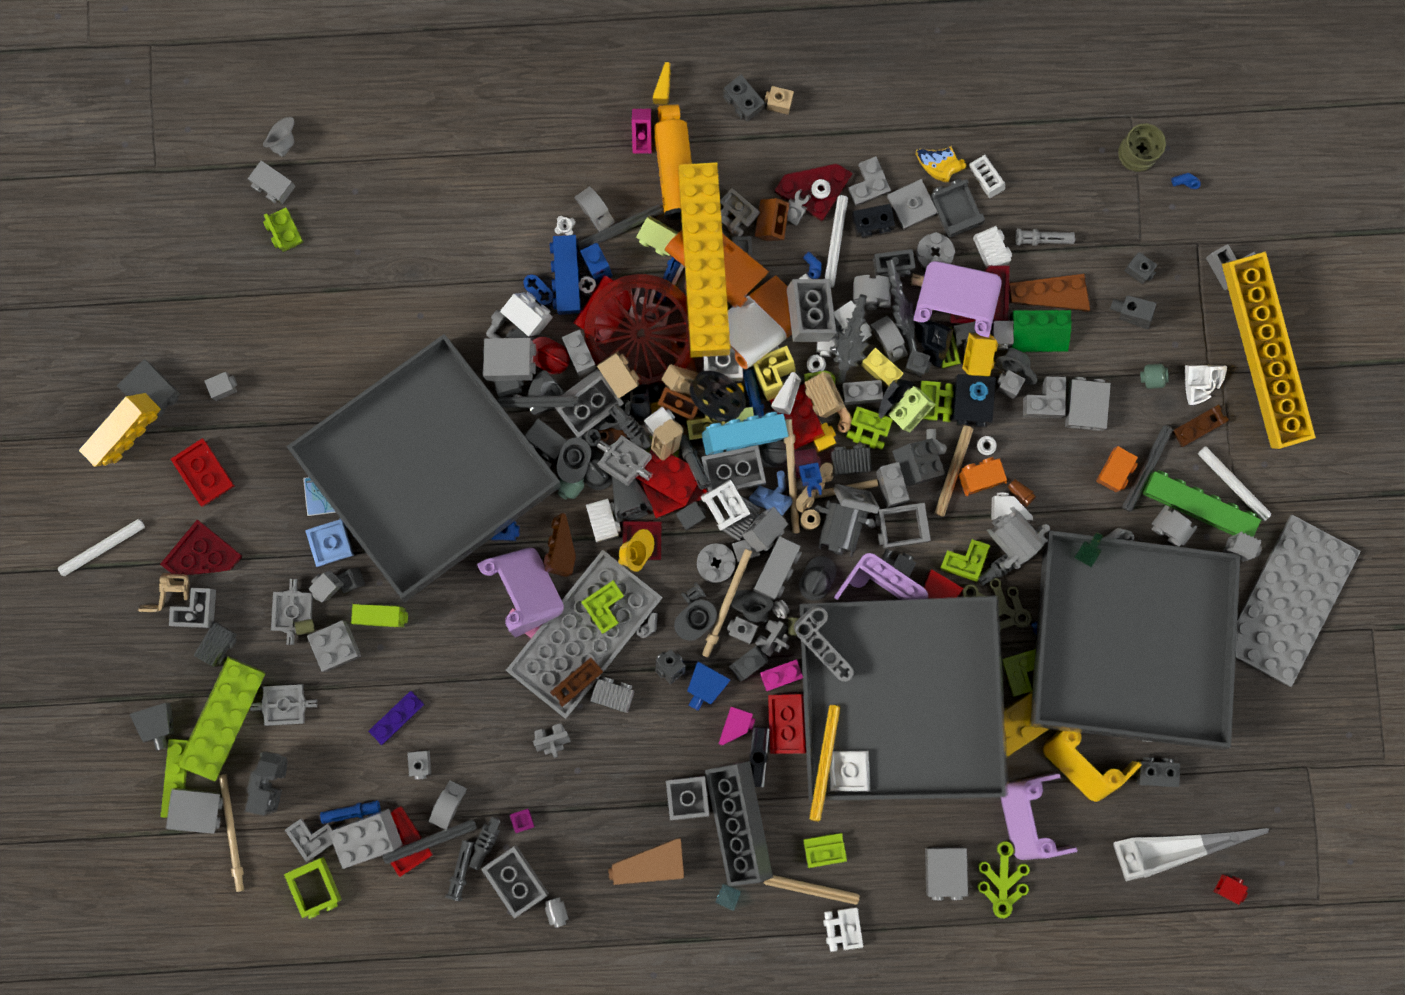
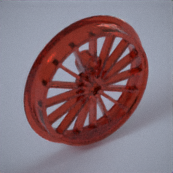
[584,274,693,385]

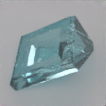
[716,884,741,911]

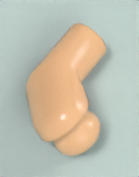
[837,407,852,433]

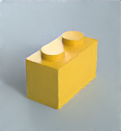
[962,332,998,376]

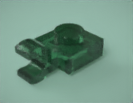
[1075,532,1103,568]

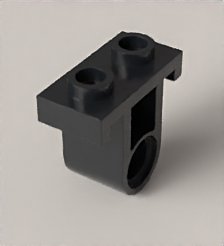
[621,382,661,420]

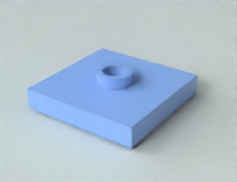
[305,519,354,567]

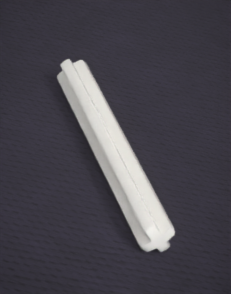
[825,195,848,288]
[1198,447,1271,521]
[58,519,145,576]

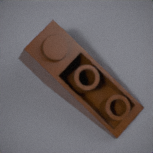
[544,513,576,577]

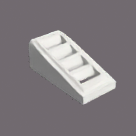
[969,155,1005,198]
[771,372,801,415]

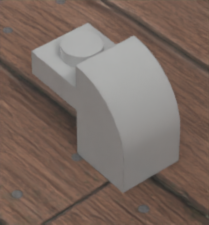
[574,186,615,232]
[871,316,908,363]
[429,781,467,830]

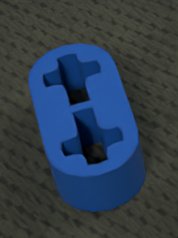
[523,275,554,307]

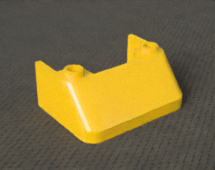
[1043,730,1141,802]

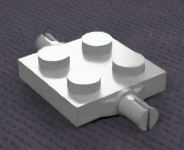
[597,435,652,486]
[271,579,313,645]
[250,685,318,726]

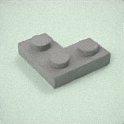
[848,157,891,206]
[285,818,334,862]

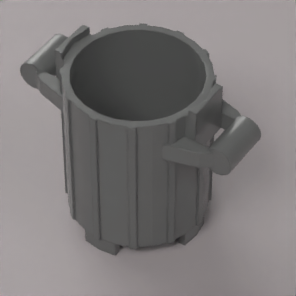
[815,501,876,557]

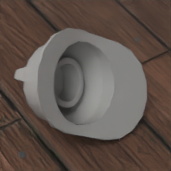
[263,117,295,157]

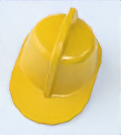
[618,529,654,572]

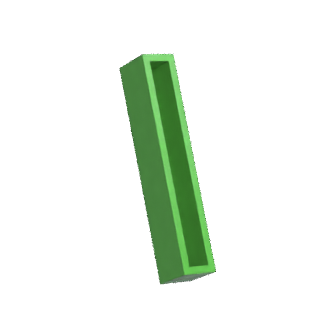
[1142,470,1261,537]

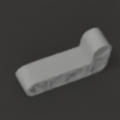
[794,605,853,681]

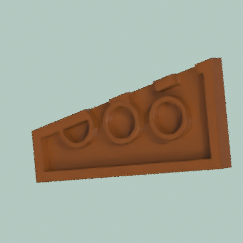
[1009,274,1090,312]

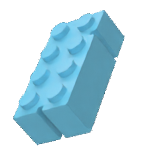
[701,412,788,456]

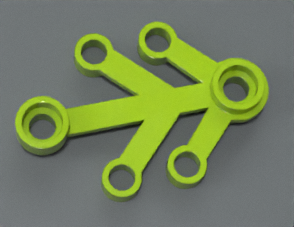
[977,841,1030,918]

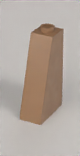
[609,837,684,885]

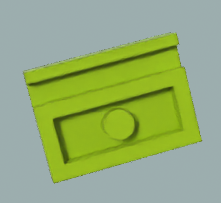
[803,833,847,868]

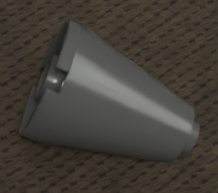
[612,476,653,522]

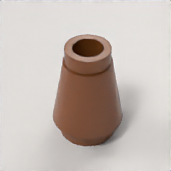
[1008,479,1036,507]

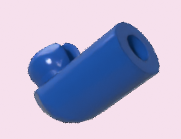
[1171,173,1201,189]
[803,251,822,279]

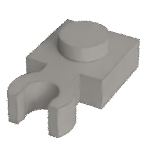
[787,189,811,226]

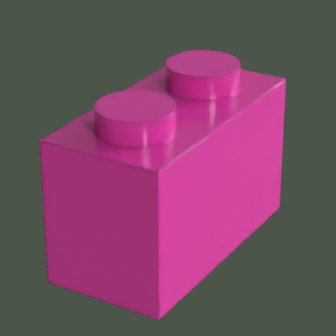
[760,660,803,691]

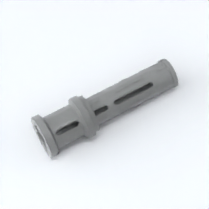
[1016,228,1075,246]

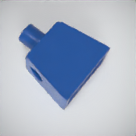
[580,243,613,285]
[687,662,730,711]

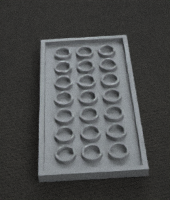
[1235,515,1361,687]
[505,550,663,719]

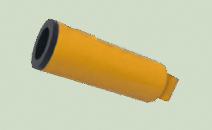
[654,104,692,220]

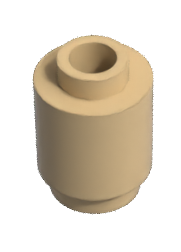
[800,510,820,530]

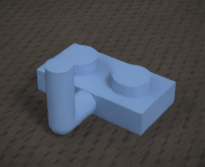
[749,471,792,515]

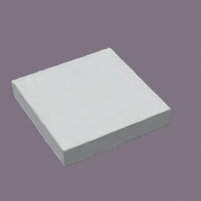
[830,751,870,791]

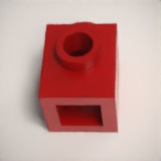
[1213,874,1248,905]

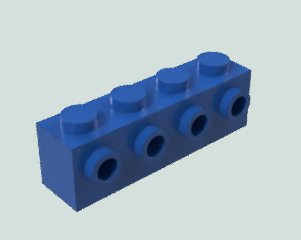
[550,235,581,315]

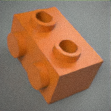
[1096,446,1138,492]

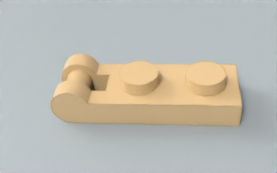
[796,463,833,513]

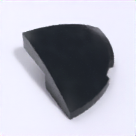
[916,320,953,367]
[878,379,915,419]

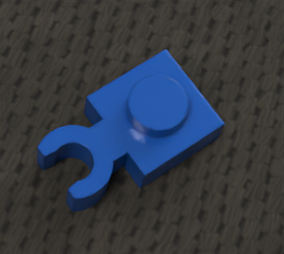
[799,462,822,497]

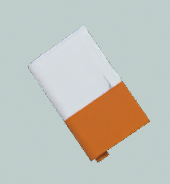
[728,275,792,369]

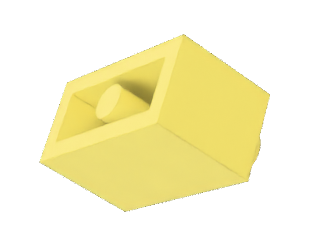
[861,348,904,389]

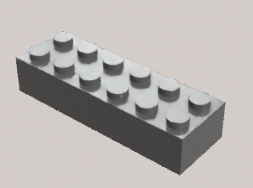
[705,761,773,887]

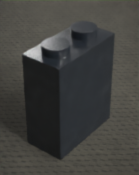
[952,374,996,428]

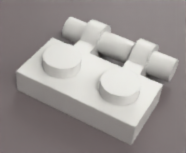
[823,907,863,952]

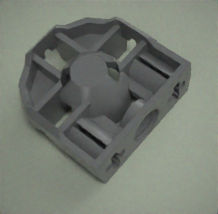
[245,751,288,816]

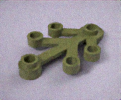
[962,578,1032,631]

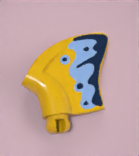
[916,147,966,182]

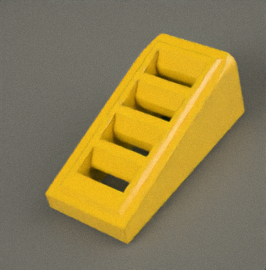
[653,62,670,105]

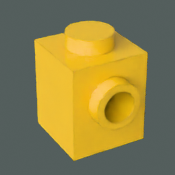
[812,422,836,453]

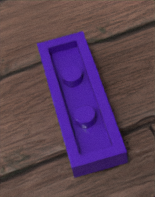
[369,691,425,745]

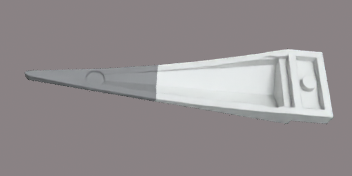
[1113,828,1269,881]

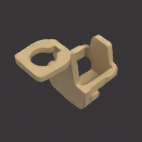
[138,573,189,612]

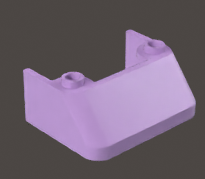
[834,553,928,600]
[1000,773,1077,860]

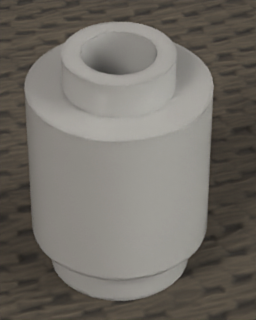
[545,897,569,928]

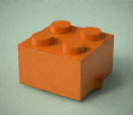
[958,457,1007,497]

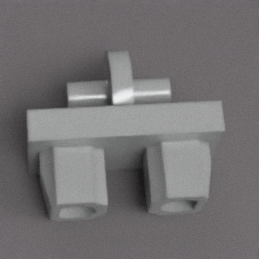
[755,620,790,657]
[533,723,571,758]

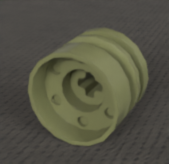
[1118,123,1166,172]

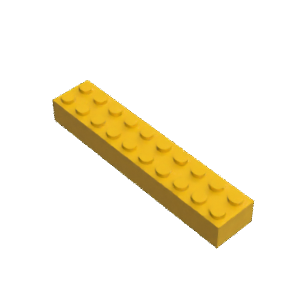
[678,163,730,357]
[1222,252,1316,449]

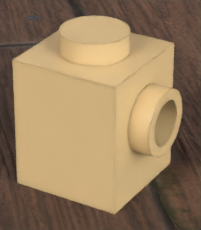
[764,86,794,115]

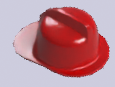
[532,337,570,374]

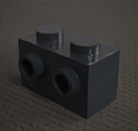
[852,204,895,239]

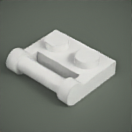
[701,479,750,530]

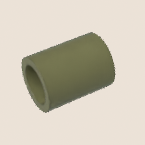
[788,618,801,636]
[295,619,315,635]

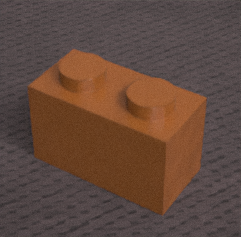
[755,198,790,241]
[658,385,698,420]

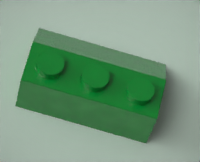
[1010,310,1071,352]

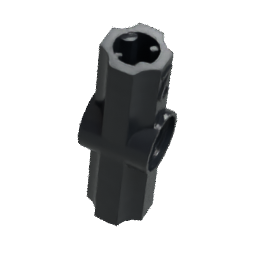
[749,727,770,787]

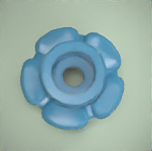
[969,382,988,401]

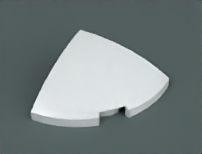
[1185,365,1227,405]

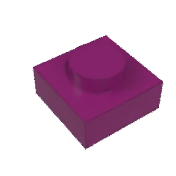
[510,808,535,833]

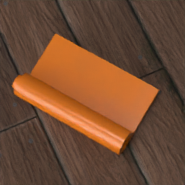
[665,230,769,308]

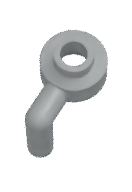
[486,309,507,339]

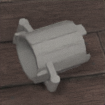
[987,507,1050,569]

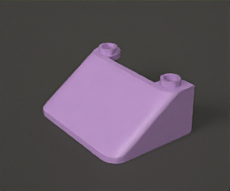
[914,261,1002,338]
[477,548,564,638]

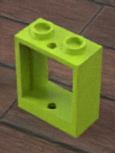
[351,604,408,627]
[284,857,342,919]

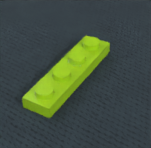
[161,739,189,818]

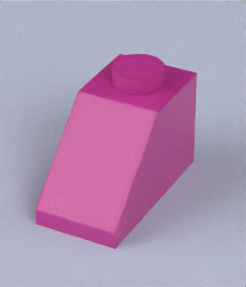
[632,109,652,153]
[719,707,755,745]

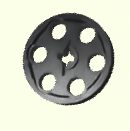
[690,371,746,422]

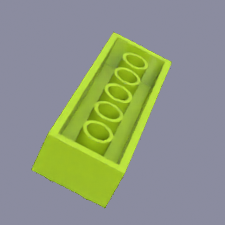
[178,656,265,781]

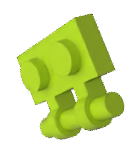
[920,381,955,422]
[846,406,893,450]

